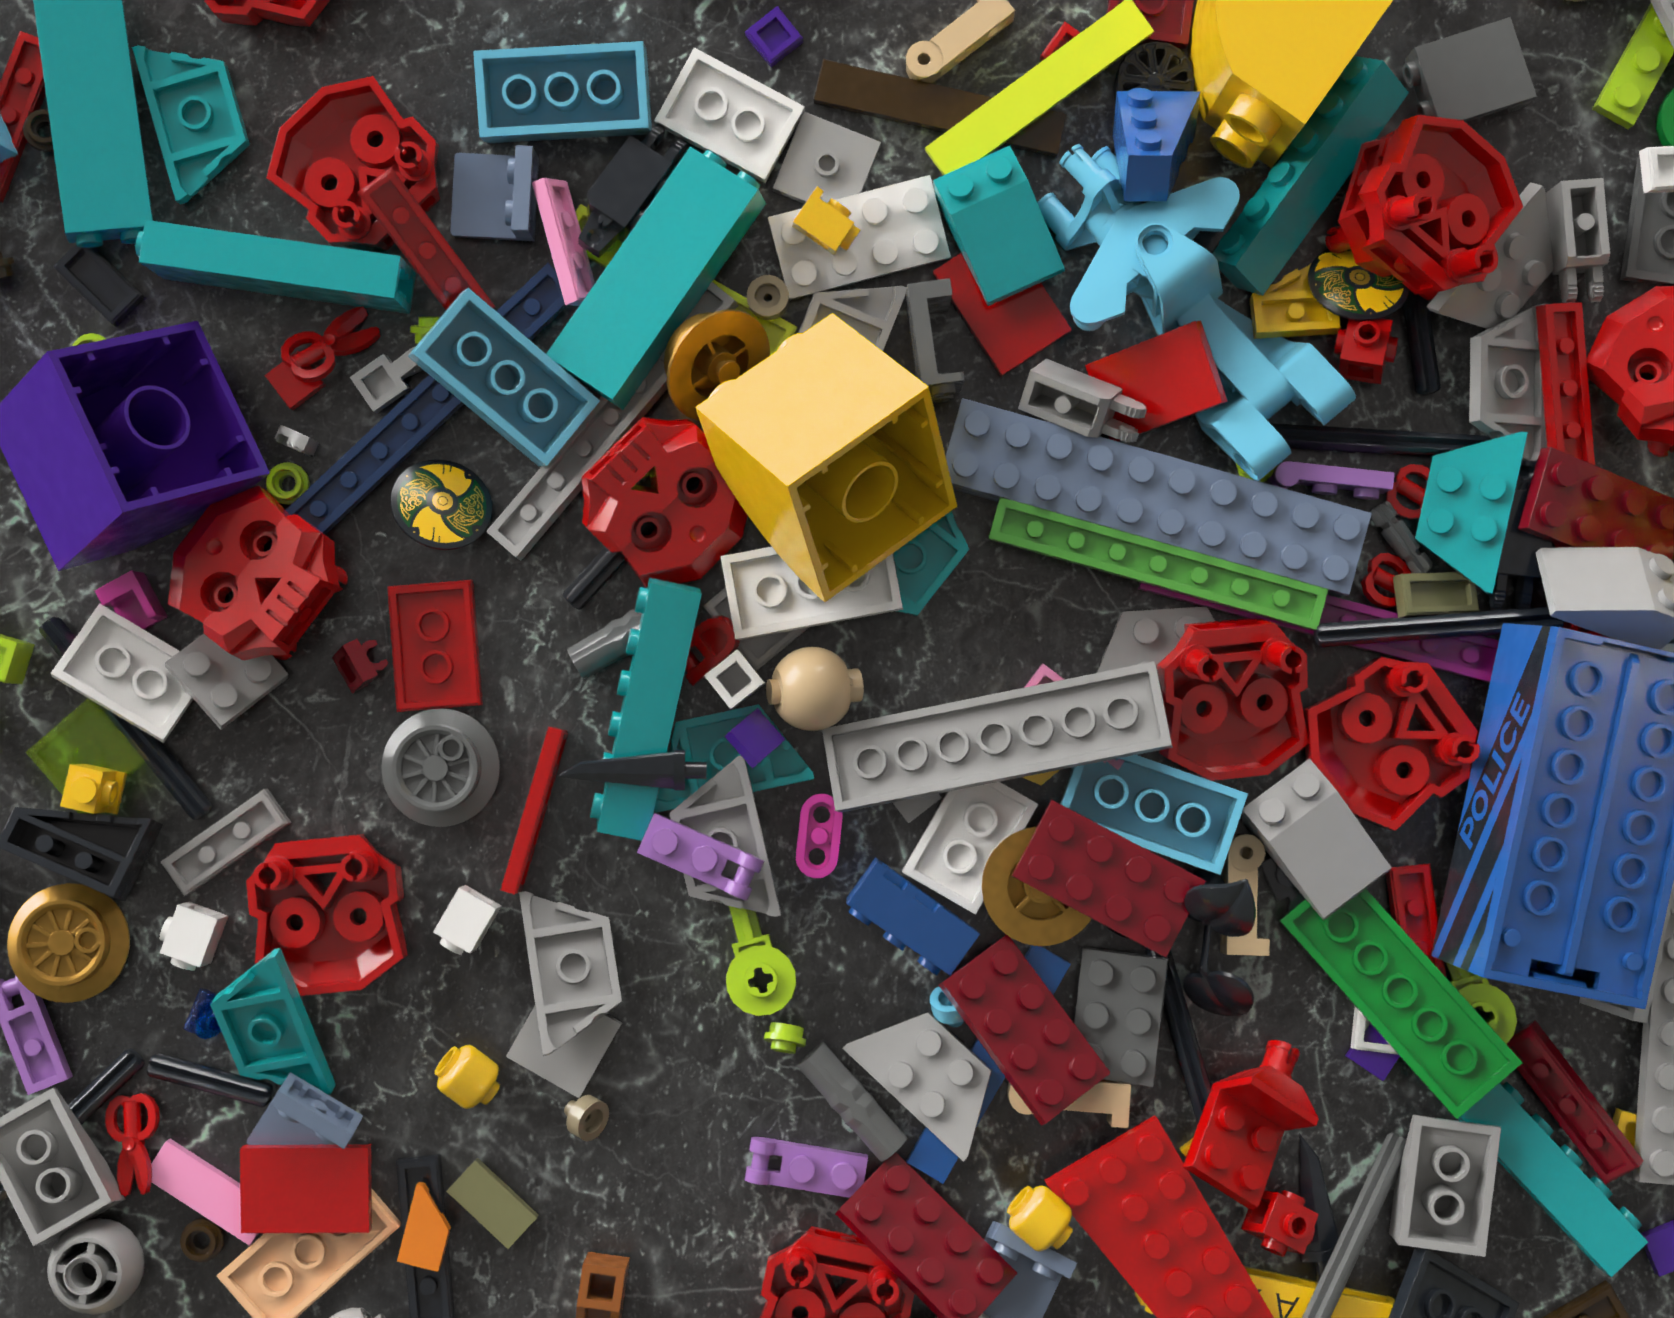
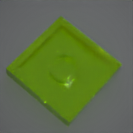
[26,698,145,814]

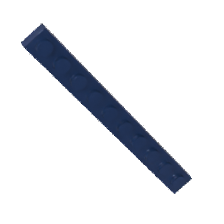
[264,263,569,552]

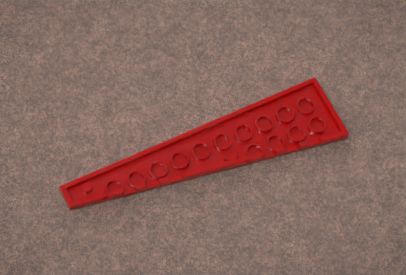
[1044,1115,1274,1318]

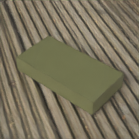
[1393,572,1479,618]
[446,1158,539,1249]

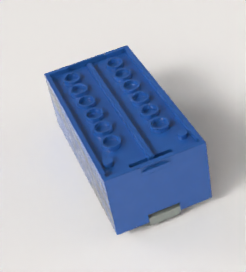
[1431,623,1674,1009]

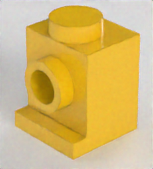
[792,186,861,255]
[60,764,127,814]

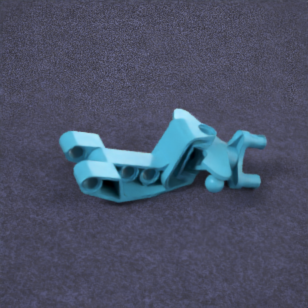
[1037,144,1356,481]

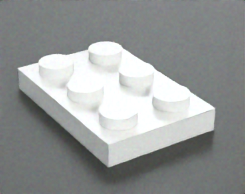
[654,48,805,183]
[51,603,193,743]
[902,782,1038,914]

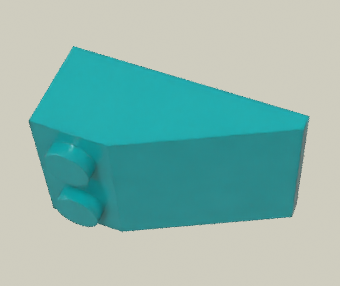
[933,146,1065,306]

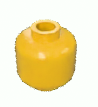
[434,1045,500,1109]
[1007,1186,1073,1252]

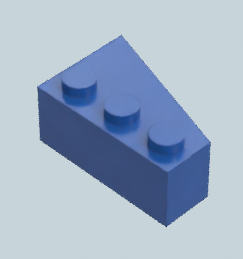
[1112,88,1201,202]
[846,857,980,976]

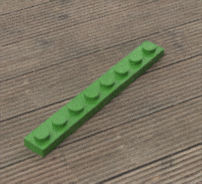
[988,497,1328,631]

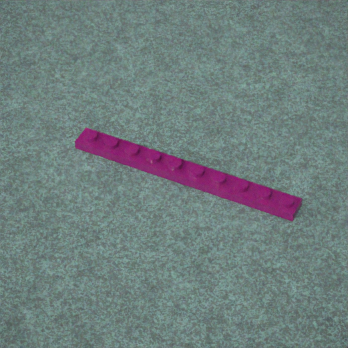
[1138,582,1499,683]

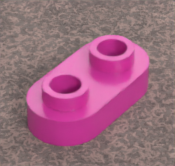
[796,793,843,878]

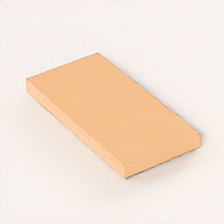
[216,1189,401,1318]

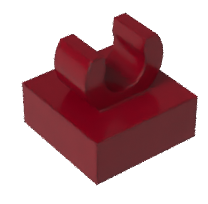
[332,639,388,694]

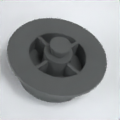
[381,709,500,827]

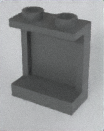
[1403,17,1537,122]
[905,278,965,403]

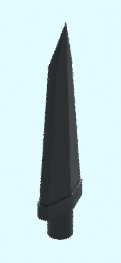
[556,750,707,790]
[1299,1133,1339,1283]

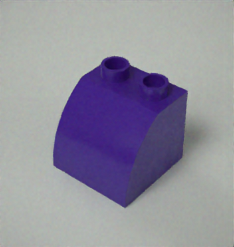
[0,321,270,571]

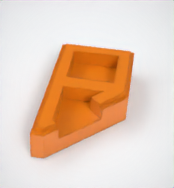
[397,1182,451,1272]

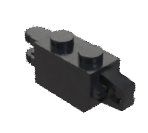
[578,124,687,258]
[1489,460,1552,609]

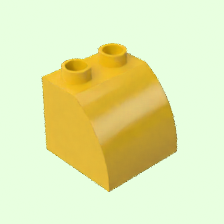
[1188,0,1393,168]
[695,313,957,602]

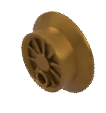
[664,309,770,421]
[982,827,1092,946]
[7,883,130,1003]

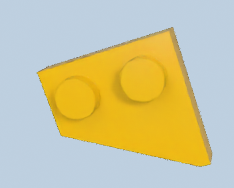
[1250,253,1341,339]

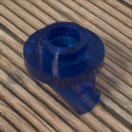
[183,988,221,1039]

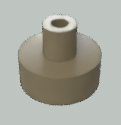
[747,275,790,320]
[564,1095,609,1141]

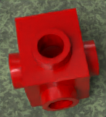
[1334,318,1399,385]
[1241,1190,1319,1257]

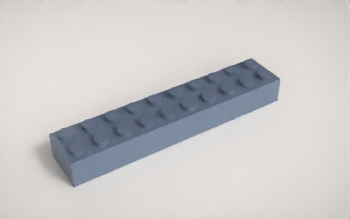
[945,398,1372,598]

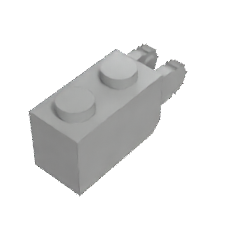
[1546,178,1610,303]
[1018,359,1147,443]

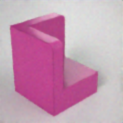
[94,570,168,630]

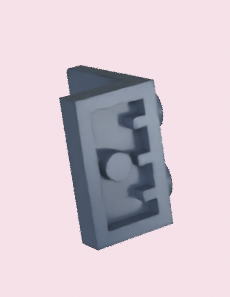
[450,145,539,241]
[247,1072,363,1149]
[983,1221,1077,1318]

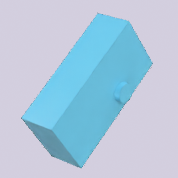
[473,41,652,143]
[408,288,600,466]
[1060,755,1248,875]

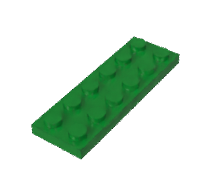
[1280,889,1523,1119]

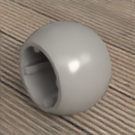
[47,1218,145,1315]

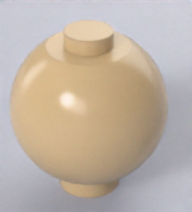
[766,647,864,731]

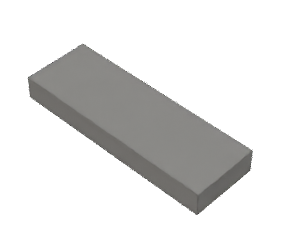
[161,788,292,896]

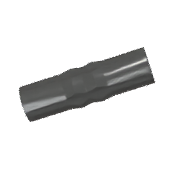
[567,609,642,679]
[797,1042,908,1162]

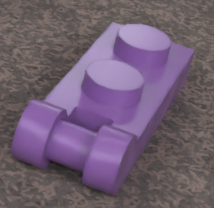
[1268,461,1395,500]
[637,813,764,901]
[0,975,73,1095]
[744,1137,868,1198]

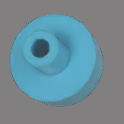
[930,986,964,1027]

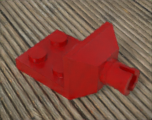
[1183,1040,1319,1209]

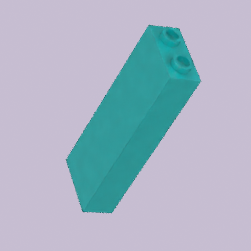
[33,0,153,248]
[546,146,766,410]
[135,220,416,314]

